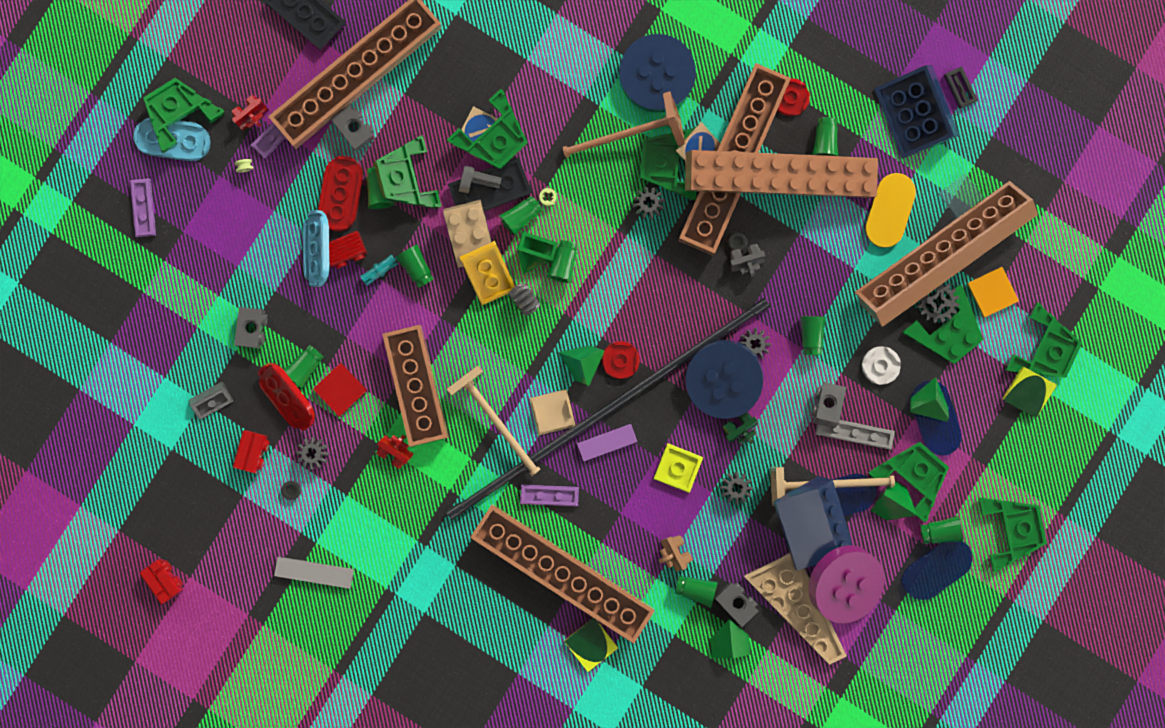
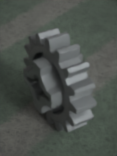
[917,284,959,323]

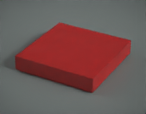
[313,363,368,417]

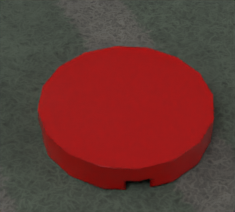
[777,78,810,116]
[602,341,640,379]

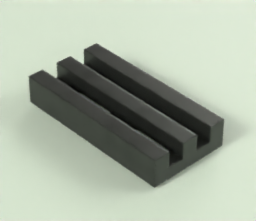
[943,66,978,110]

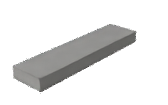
[815,420,895,450]
[274,557,354,589]

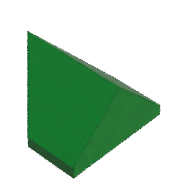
[517,231,558,274]
[558,345,604,386]
[910,377,949,422]
[870,481,917,521]
[710,620,750,659]

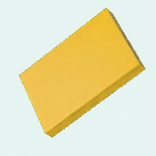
[460,241,515,305]

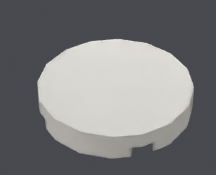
[862,347,901,385]

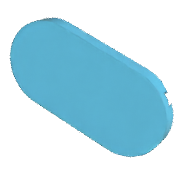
[133,118,211,161]
[303,210,329,287]

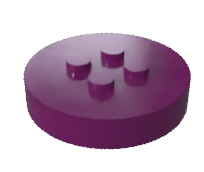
[808,545,885,623]

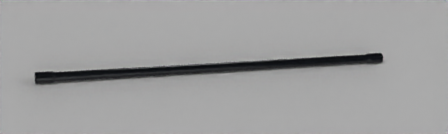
[446,298,770,521]

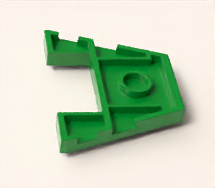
[143,78,225,154]
[447,89,528,169]
[640,126,697,201]
[373,135,442,209]
[903,284,984,364]
[1005,302,1082,378]
[867,442,949,523]
[978,497,1047,572]

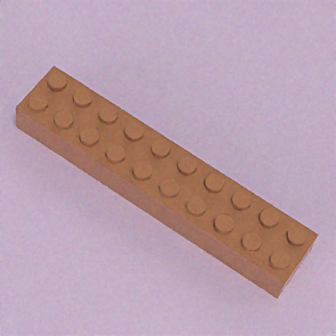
[268,0,442,149]
[678,63,791,256]
[685,150,878,198]
[855,181,1038,327]
[470,504,655,643]

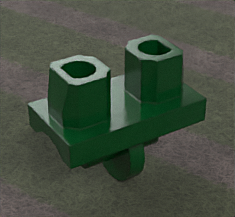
[723,412,758,445]

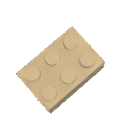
[443,200,492,268]

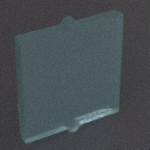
[938,173,984,218]

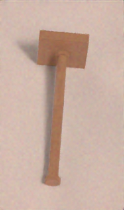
[563,92,685,158]

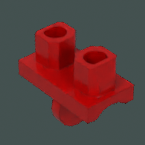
[231,95,269,131]
[376,435,414,469]

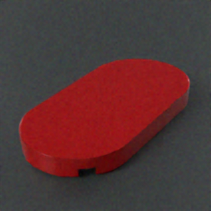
[318,156,363,232]
[258,363,315,431]

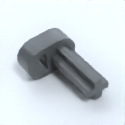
[459,166,501,194]

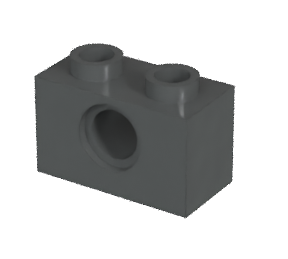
[331,106,375,152]
[234,307,268,349]
[811,382,846,428]
[714,581,759,627]

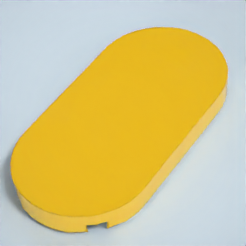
[865,173,916,248]

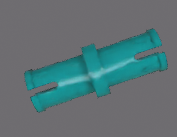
[360,254,398,286]

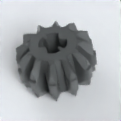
[633,187,665,220]
[509,283,540,316]
[738,328,771,359]
[296,437,329,470]
[720,472,753,504]

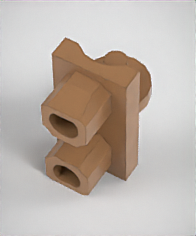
[658,535,693,572]

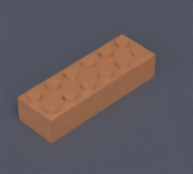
[382,325,449,447]

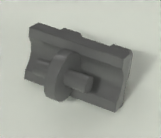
[730,244,765,278]

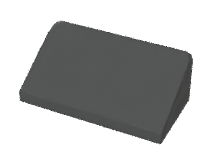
[189,382,233,420]

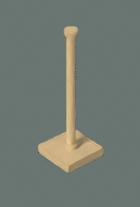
[447,366,540,476]
[770,467,895,506]

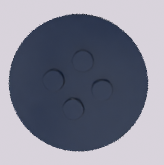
[619,34,696,112]
[686,340,764,419]

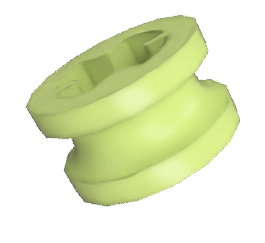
[235,159,253,173]
[539,188,557,206]

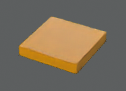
[967,267,1019,318]

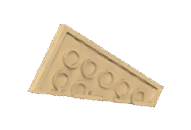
[744,553,846,665]

